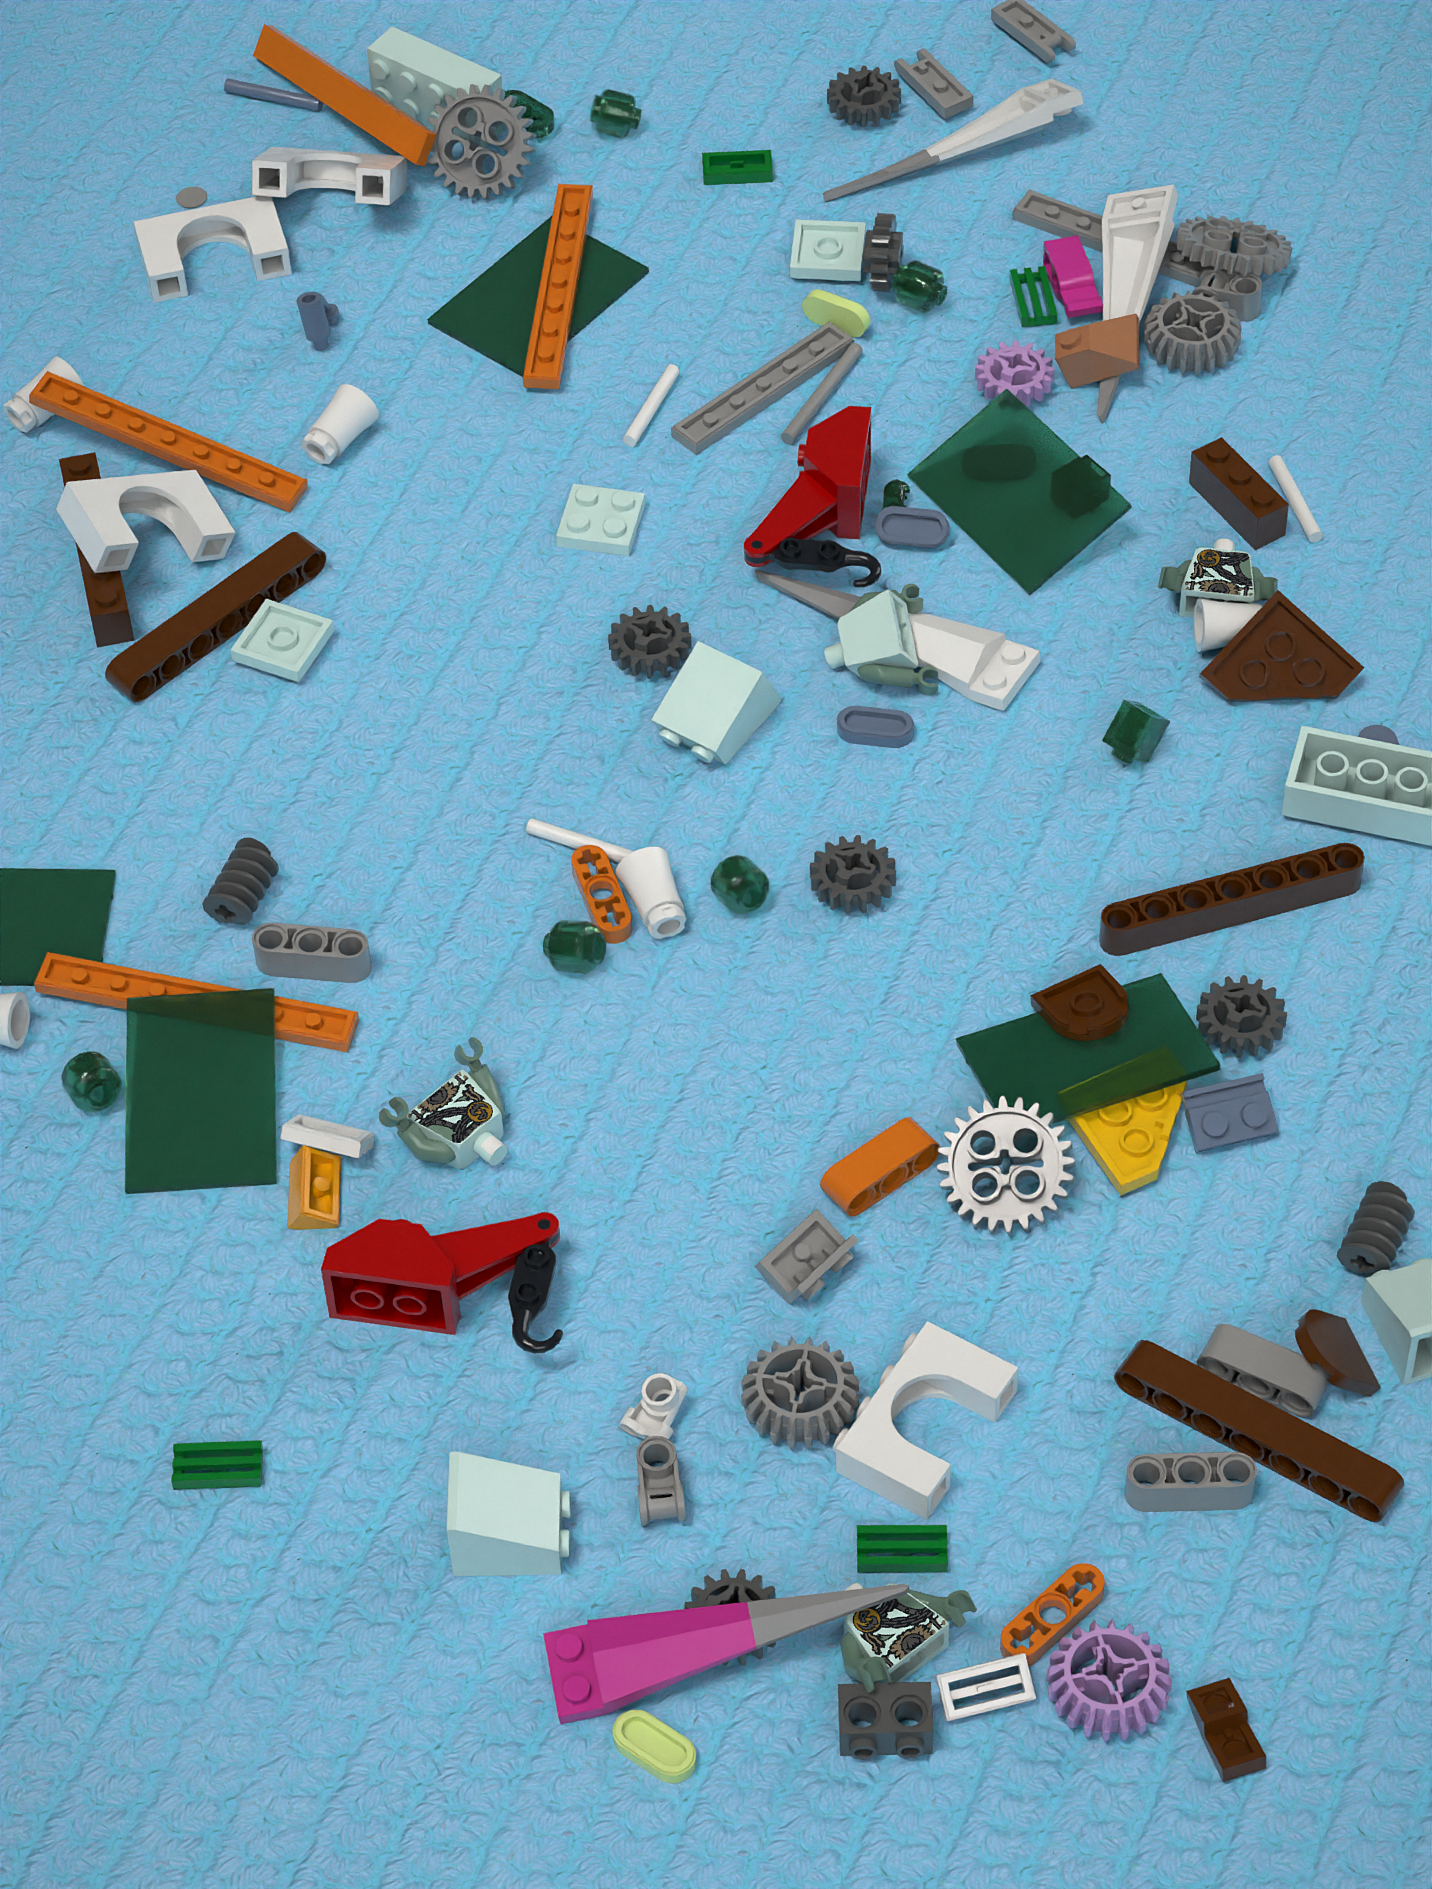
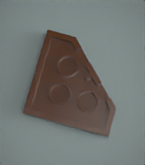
[1199,590,1365,702]

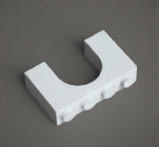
[252,147,407,205]
[133,196,292,303]
[56,470,236,573]
[833,1321,1018,1520]

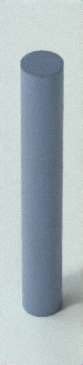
[224,78,323,112]

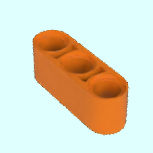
[820,1117,941,1217]

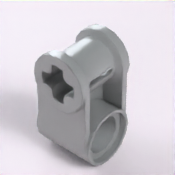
[1192,266,1262,322]
[636,1436,686,1526]

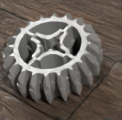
[1144,290,1242,375]
[741,1336,859,1450]

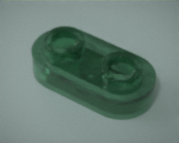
[504,90,555,138]

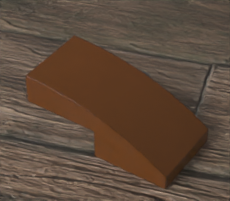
[1186,1678,1266,1782]

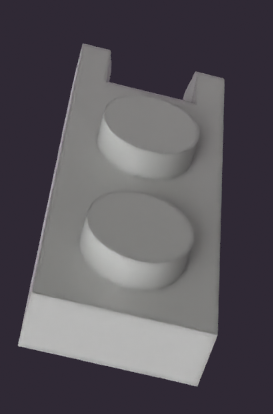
[991,0,1076,63]
[894,48,974,119]

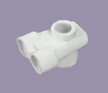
[619,1373,688,1440]

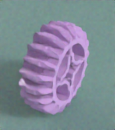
[1046,1618,1172,1743]

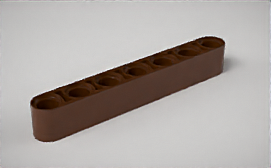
[105,532,327,702]
[1099,843,1365,956]
[1114,1340,1404,1522]

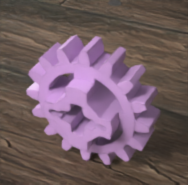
[975,340,1054,408]

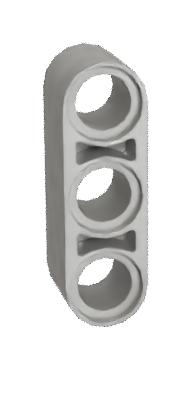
[252,923,372,983]
[1197,1324,1331,1417]
[1124,1452,1257,1512]

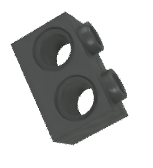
[838,1682,933,1760]

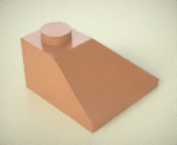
[1055,313,1139,389]

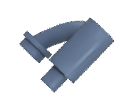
[296,292,339,351]

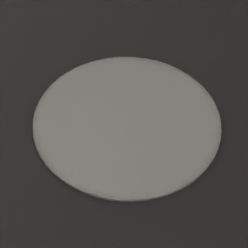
[176,187,207,208]

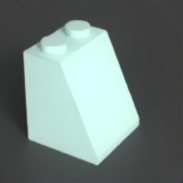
[651,641,782,765]
[1361,1258,1432,1385]
[447,1452,571,1576]

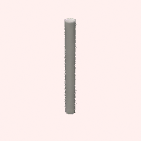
[781,343,863,445]

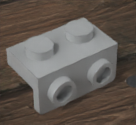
[754,1209,859,1304]

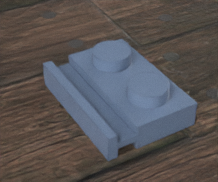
[1180,1073,1279,1153]

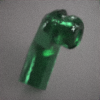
[882,479,910,509]

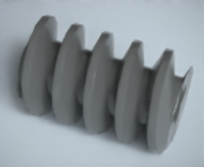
[202,838,279,925]
[1336,1181,1415,1275]

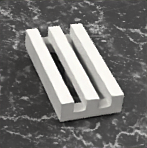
[280,1114,375,1158]
[934,1653,1036,1721]

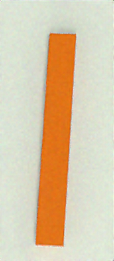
[253,24,437,166]
[523,184,593,389]
[29,371,308,513]
[34,952,359,1053]

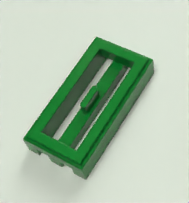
[702,150,773,185]
[1009,266,1057,327]
[171,1440,263,1490]
[857,1525,948,1572]

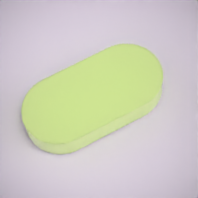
[802,289,871,337]
[612,1710,696,1783]

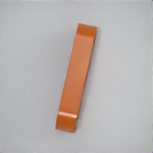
[571,845,632,944]
[1000,1563,1105,1667]

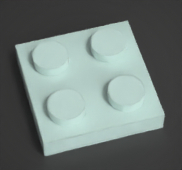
[790,219,866,281]
[556,484,646,556]
[230,599,335,682]

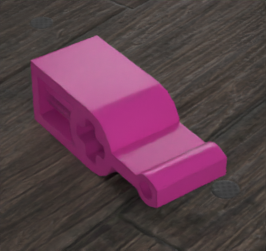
[1043,235,1103,318]

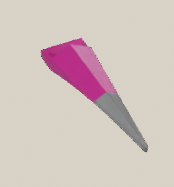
[543,1584,910,1724]

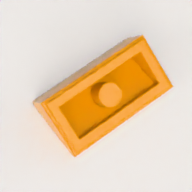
[287,1145,341,1230]

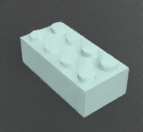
[367,26,506,148]
[1282,726,1432,846]

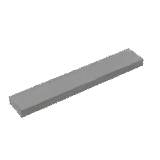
[1013,190,1210,287]
[671,321,854,455]

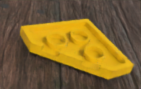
[1057,1048,1188,1196]

